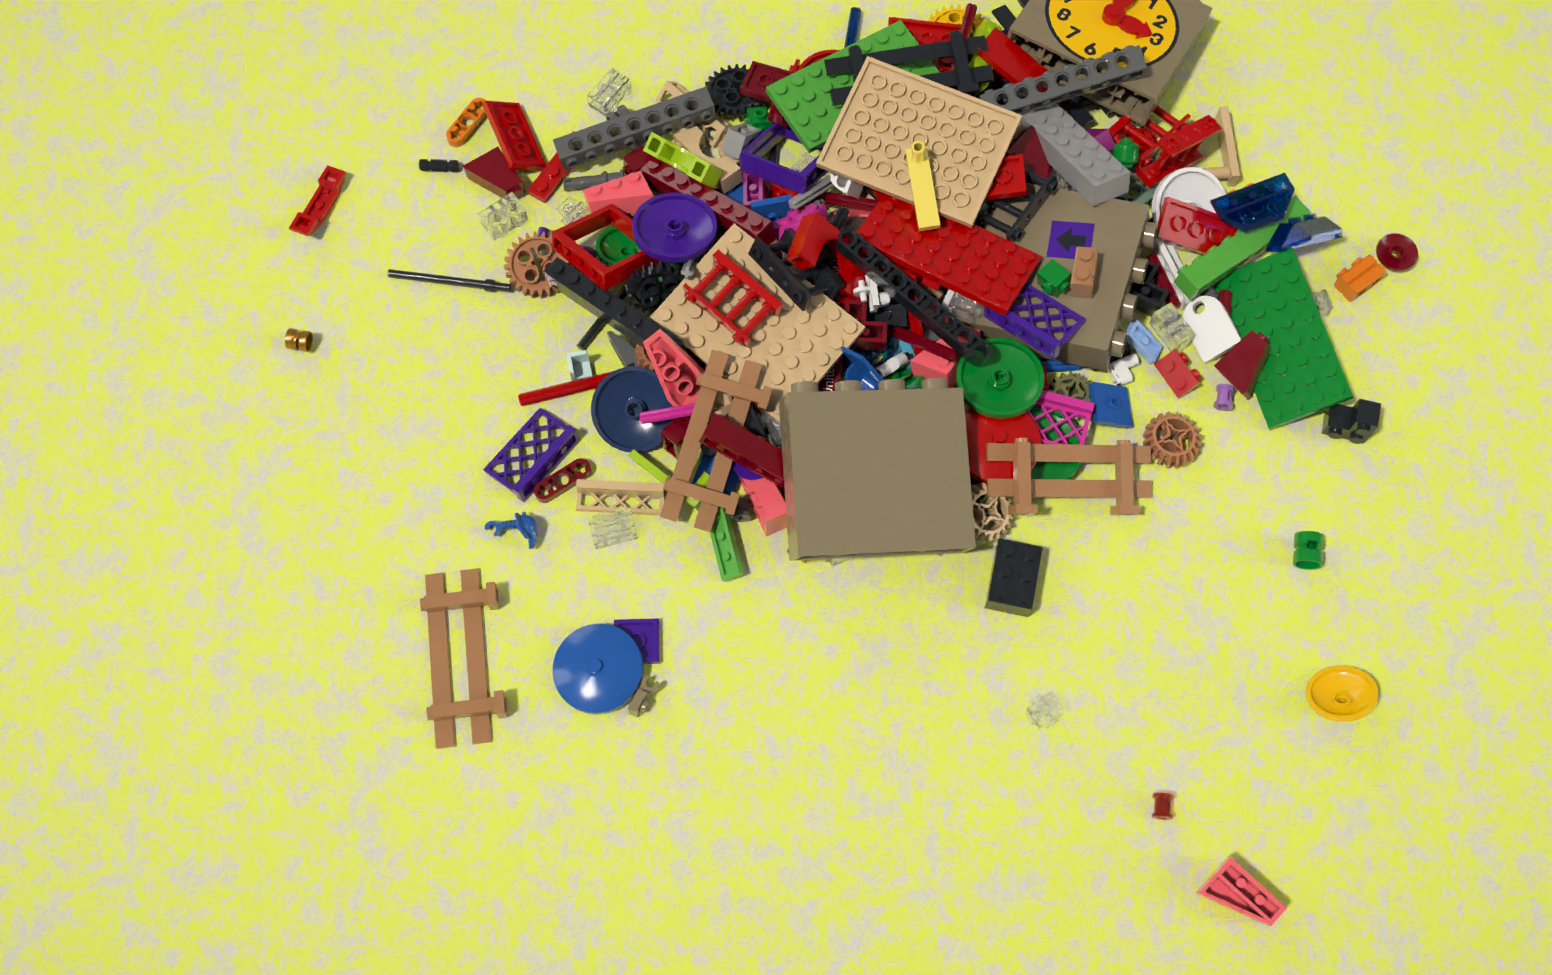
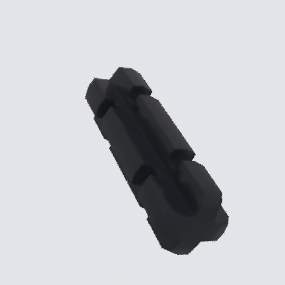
[419,159,459,172]

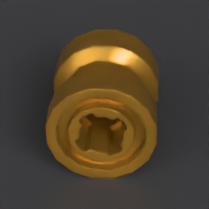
[285,328,313,352]

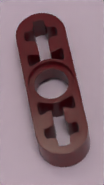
[534,458,591,503]

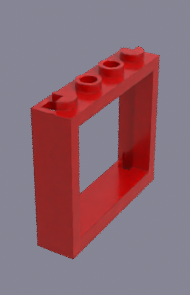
[552,204,664,291]

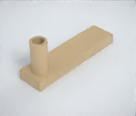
[1203,106,1240,187]

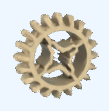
[971,483,1014,542]

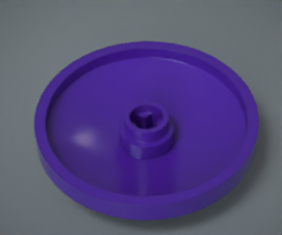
[632,193,717,263]

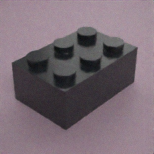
[984,538,1043,617]

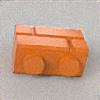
[1334,255,1386,302]

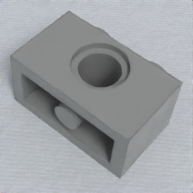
[721,123,763,160]

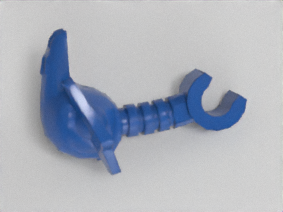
[484,512,538,549]

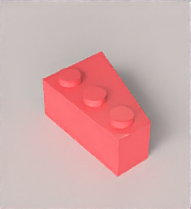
[583,171,653,216]
[910,325,981,388]
[739,476,787,536]
[1196,857,1287,926]

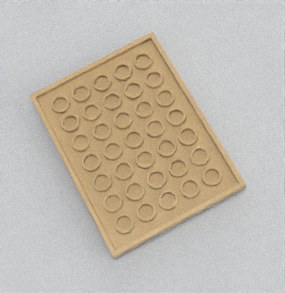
[816,56,1022,228]
[650,223,865,424]

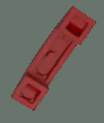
[289,165,346,236]

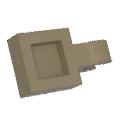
[628,676,659,718]

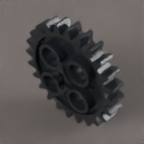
[705,64,765,119]
[625,261,685,314]

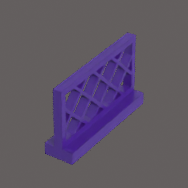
[984,283,1086,360]
[483,408,581,502]

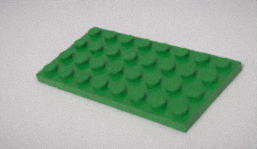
[1213,246,1354,430]

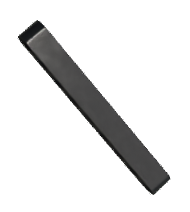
[836,228,991,366]

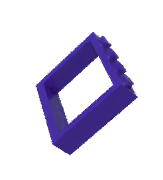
[739,123,828,194]

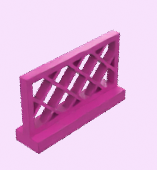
[1026,390,1095,445]

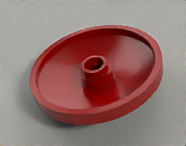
[965,408,1041,483]

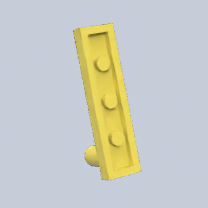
[906,141,940,231]

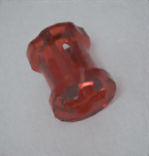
[1152,793,1174,820]

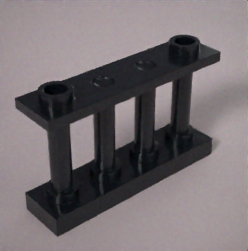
[974,152,1058,243]
[748,228,845,311]

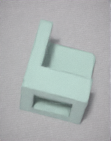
[566,350,592,381]

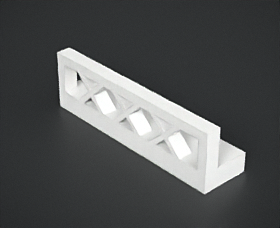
[1148,238,1199,311]

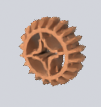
[1143,411,1202,469]

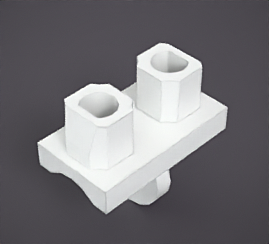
[853,275,890,313]

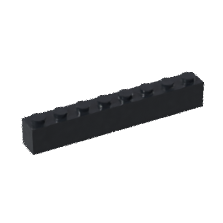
[543,257,688,354]

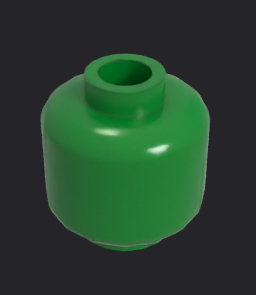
[1112,138,1139,168]

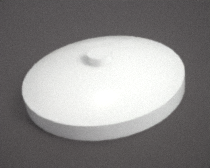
[1152,167,1229,251]

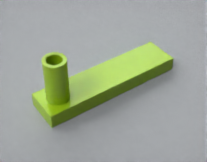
[628,449,710,511]

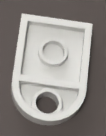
[1183,296,1242,364]

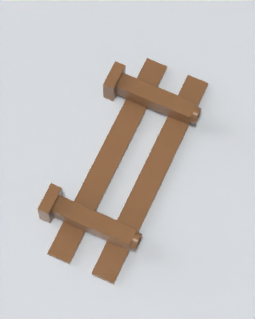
[660,350,773,532]
[986,438,1152,515]
[420,568,508,749]

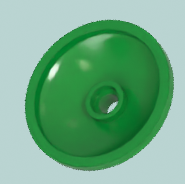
[596,227,642,266]

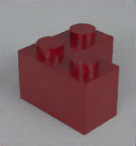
[845,300,887,350]

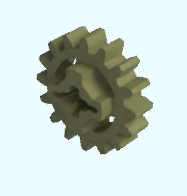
[1048,371,1091,416]

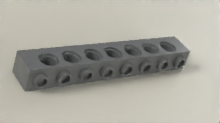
[979,45,1147,114]
[553,87,716,170]

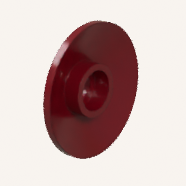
[1376,233,1418,271]

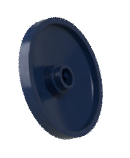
[591,366,677,453]

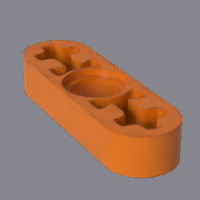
[446,98,487,147]

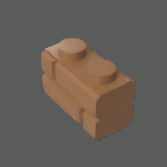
[1070,246,1098,298]

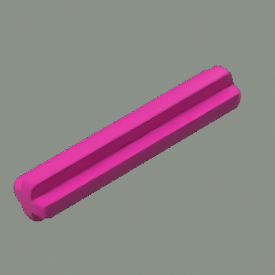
[639,403,695,424]

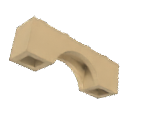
[673,124,743,194]

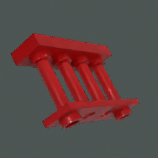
[1108,105,1191,173]
[1137,115,1223,189]
[683,249,783,348]

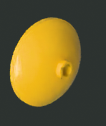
[1306,666,1378,722]

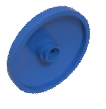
[553,624,644,715]

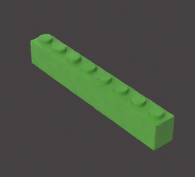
[1174,195,1312,300]

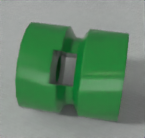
[1293,531,1324,570]

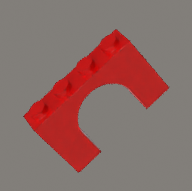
[786,212,868,305]

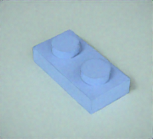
[1125,319,1163,363]

